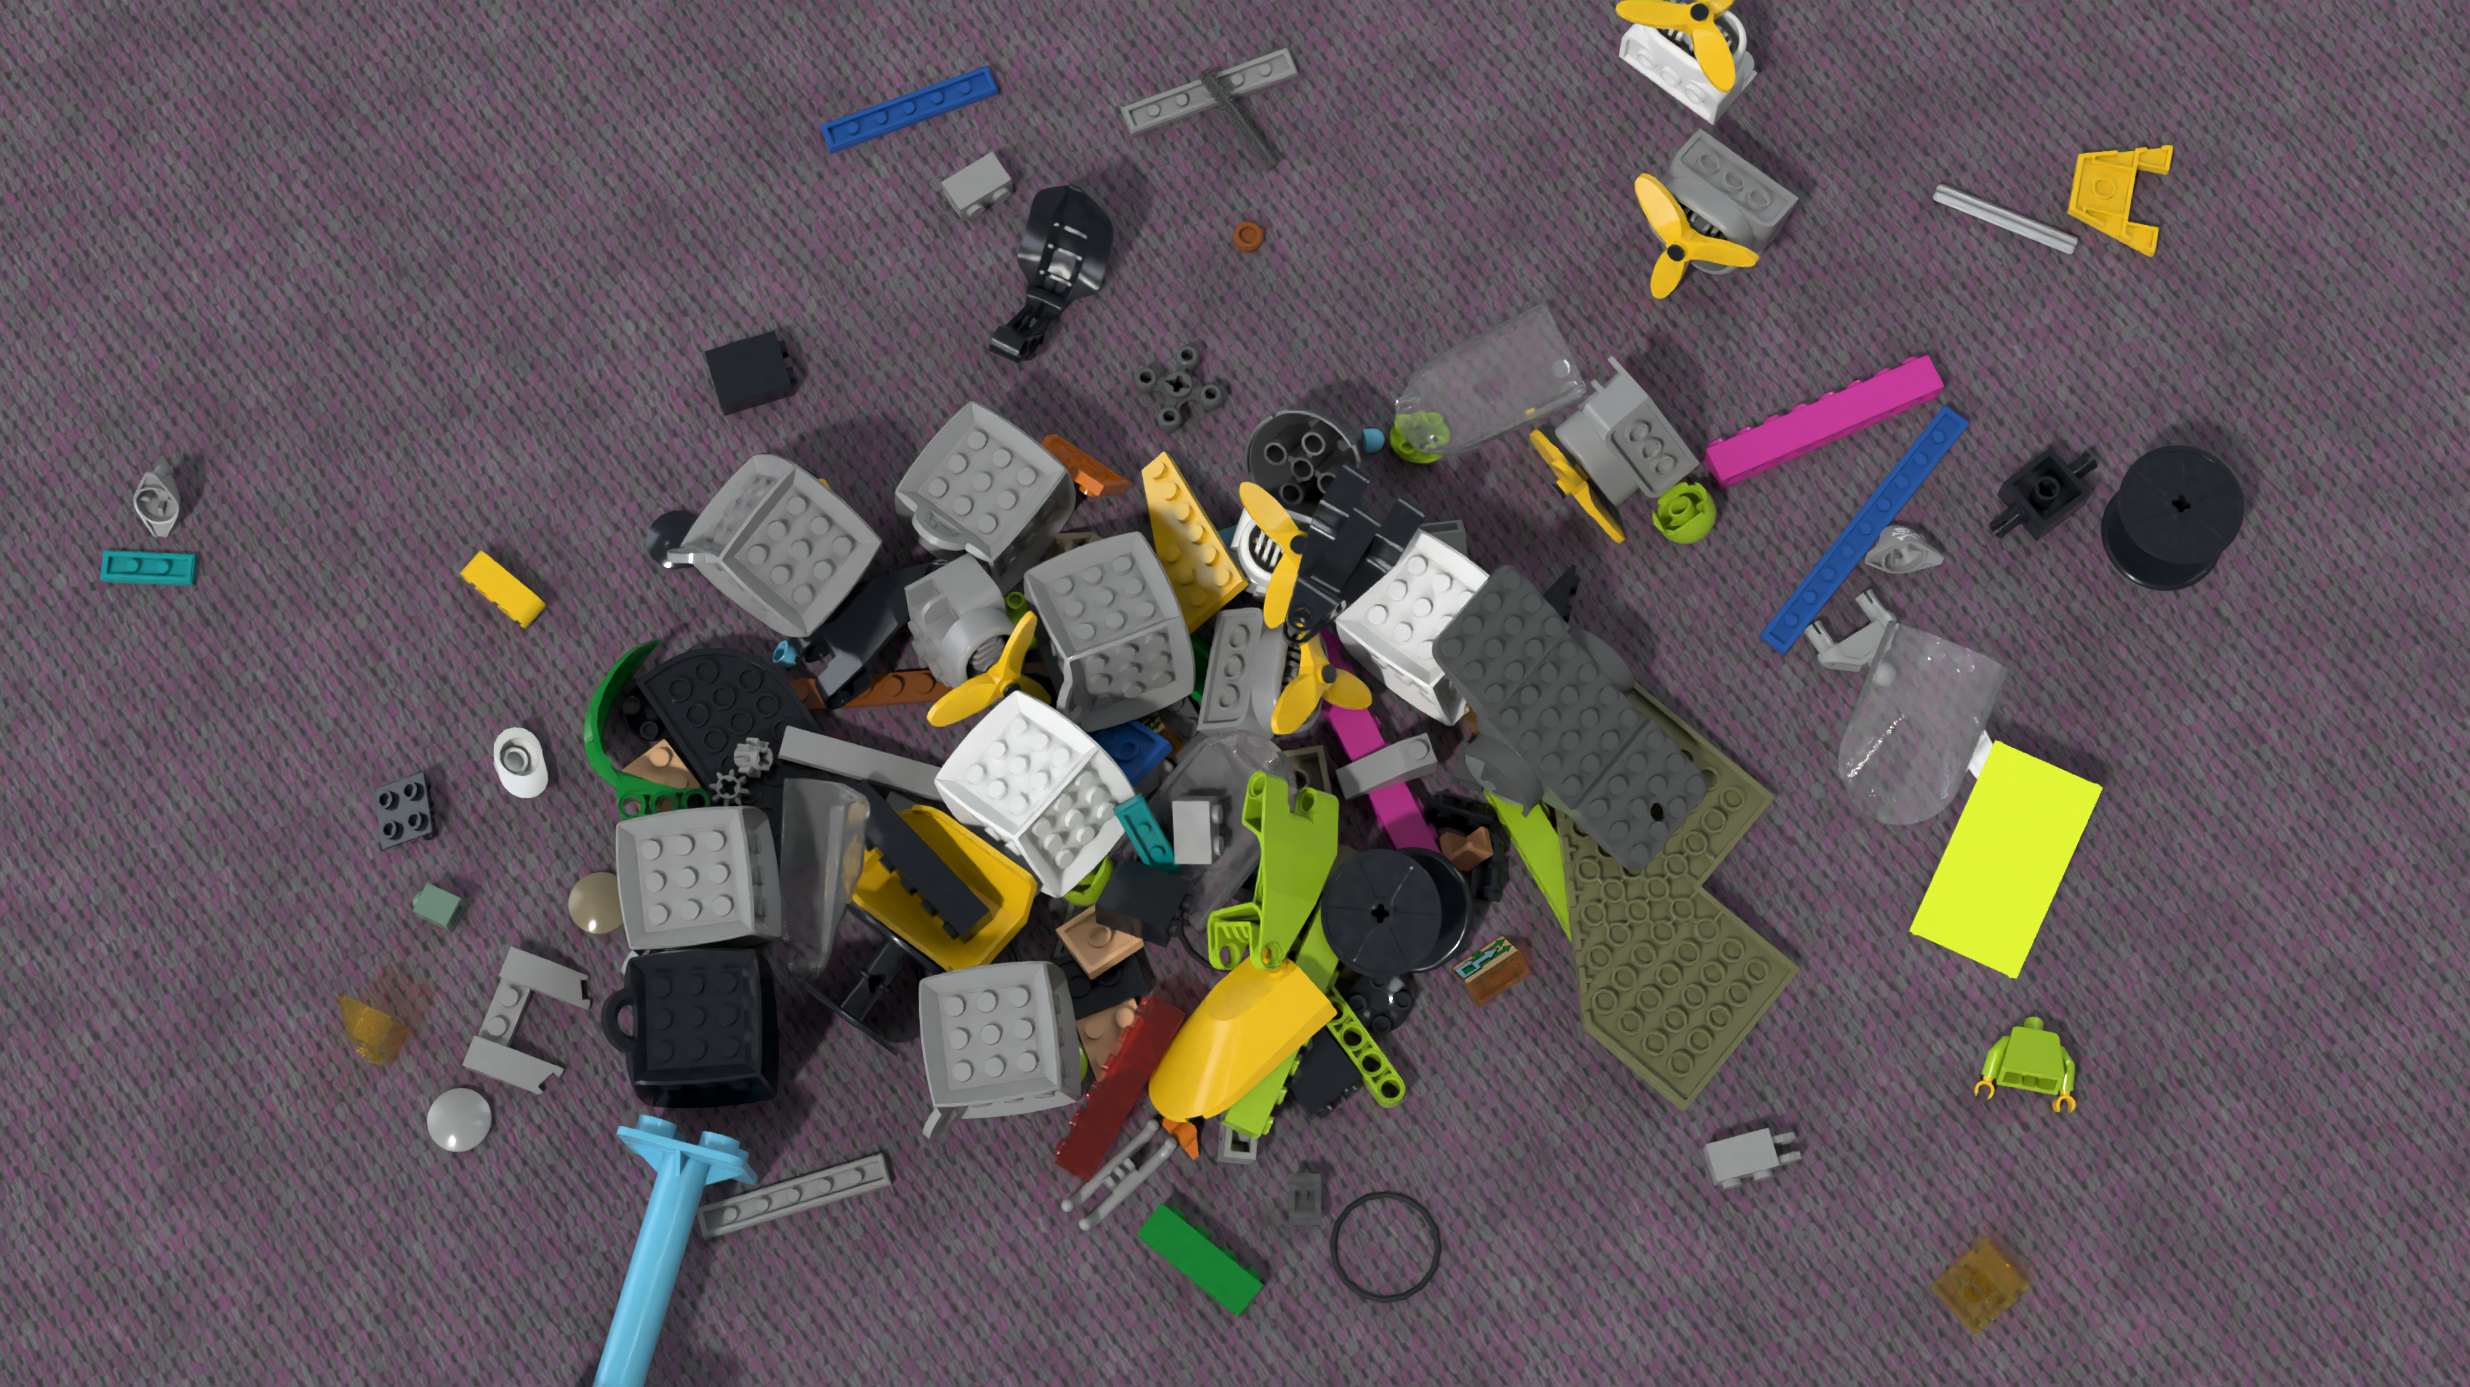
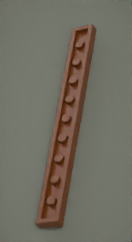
[787,662,1050,711]

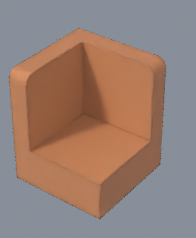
[1439,826,1494,872]

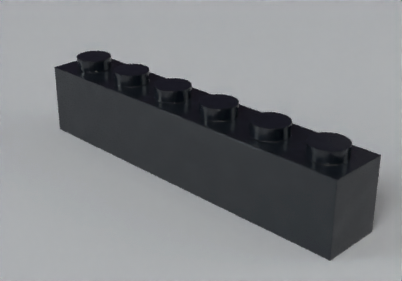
[835,778,993,945]

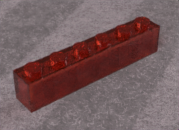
[1052,994,1186,1183]

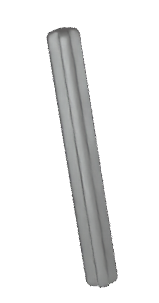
[1933,184,2078,254]

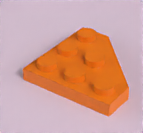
[1041,434,1131,498]

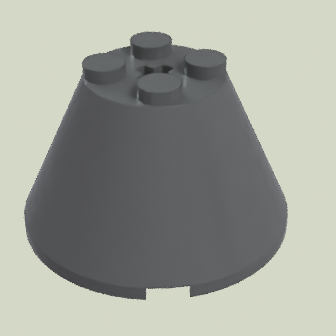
[1244,408,1363,518]

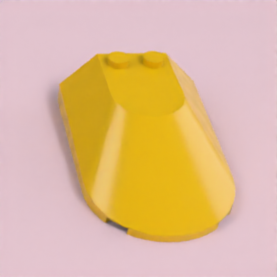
[844,805,1038,973]
[1149,947,1337,1122]

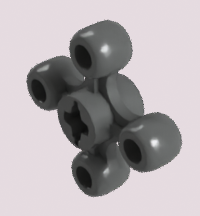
[1134,345,1223,433]

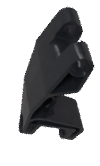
[1282,461,1428,647]
[792,559,950,710]

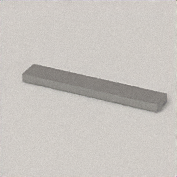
[1121,47,1298,137]
[778,726,945,803]
[696,1153,892,1241]

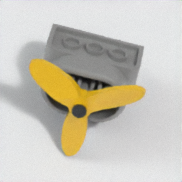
[1635,128,1799,299]
[1529,356,1700,544]
[904,552,1051,727]
[1197,607,1372,754]

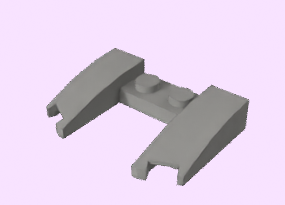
[462,946,591,1095]

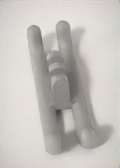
[1061,1118,1177,1231]

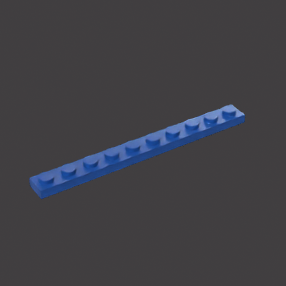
[1759,405,1969,656]

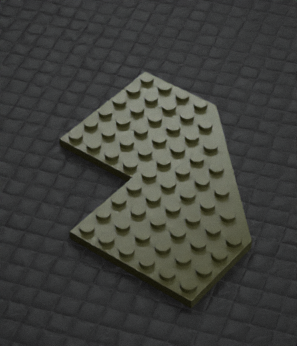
[1555,682,1800,1112]

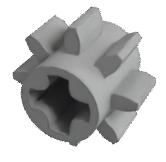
[734,737,773,777]
[709,769,750,806]

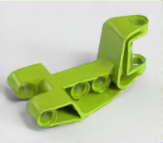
[1207,771,1339,970]

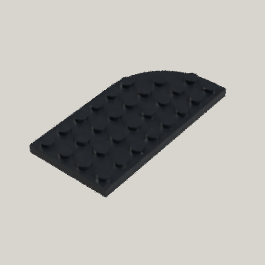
[635,648,858,885]

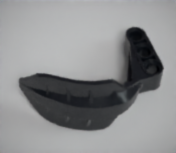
[989,184,1114,363]

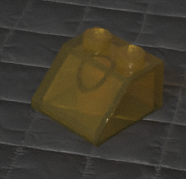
[336,993,410,1066]
[1930,1236,2032,1336]

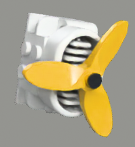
[1615,0,1757,125]
[1229,482,1336,629]

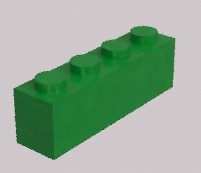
[1137,1203,1264,1319]

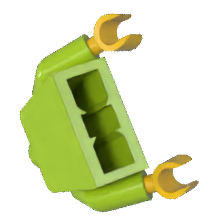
[1974,1017,2076,1113]

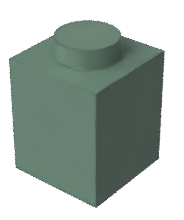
[413,883,467,932]

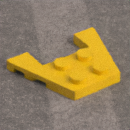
[2067,145,2173,257]

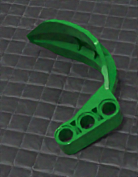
[584,638,711,821]

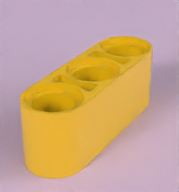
[459,550,547,629]

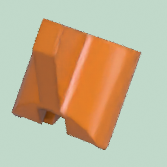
[1159,1117,1199,1160]

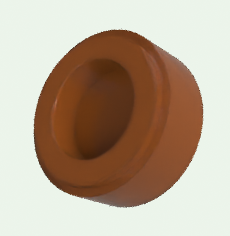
[1233,221,1263,253]

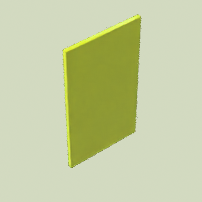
[1909,740,2103,979]

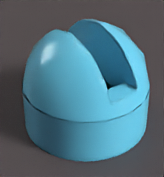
[1362,428,1385,454]
[773,640,800,668]

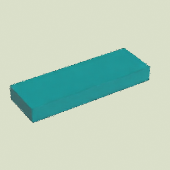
[100,550,198,586]
[1113,793,1183,875]

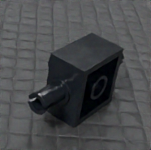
[1989,447,2097,541]

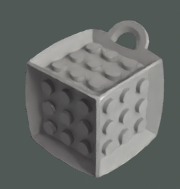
[895,401,1076,596]
[667,454,882,637]
[1024,531,1196,733]
[616,805,781,975]
[919,961,1081,1141]

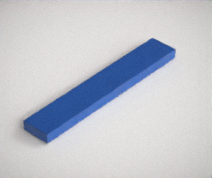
[820,65,999,154]

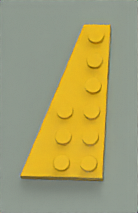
[1141,451,1249,635]

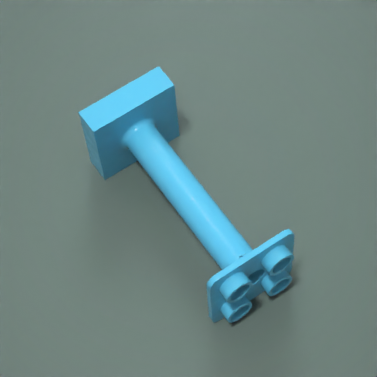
[592,1115,759,1387]

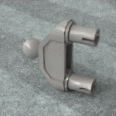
[1803,589,1897,686]

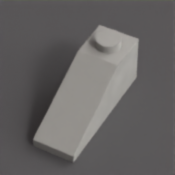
[1335,733,1437,801]

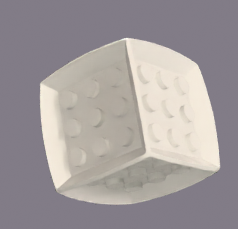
[1335,528,1490,726]
[934,690,1136,898]

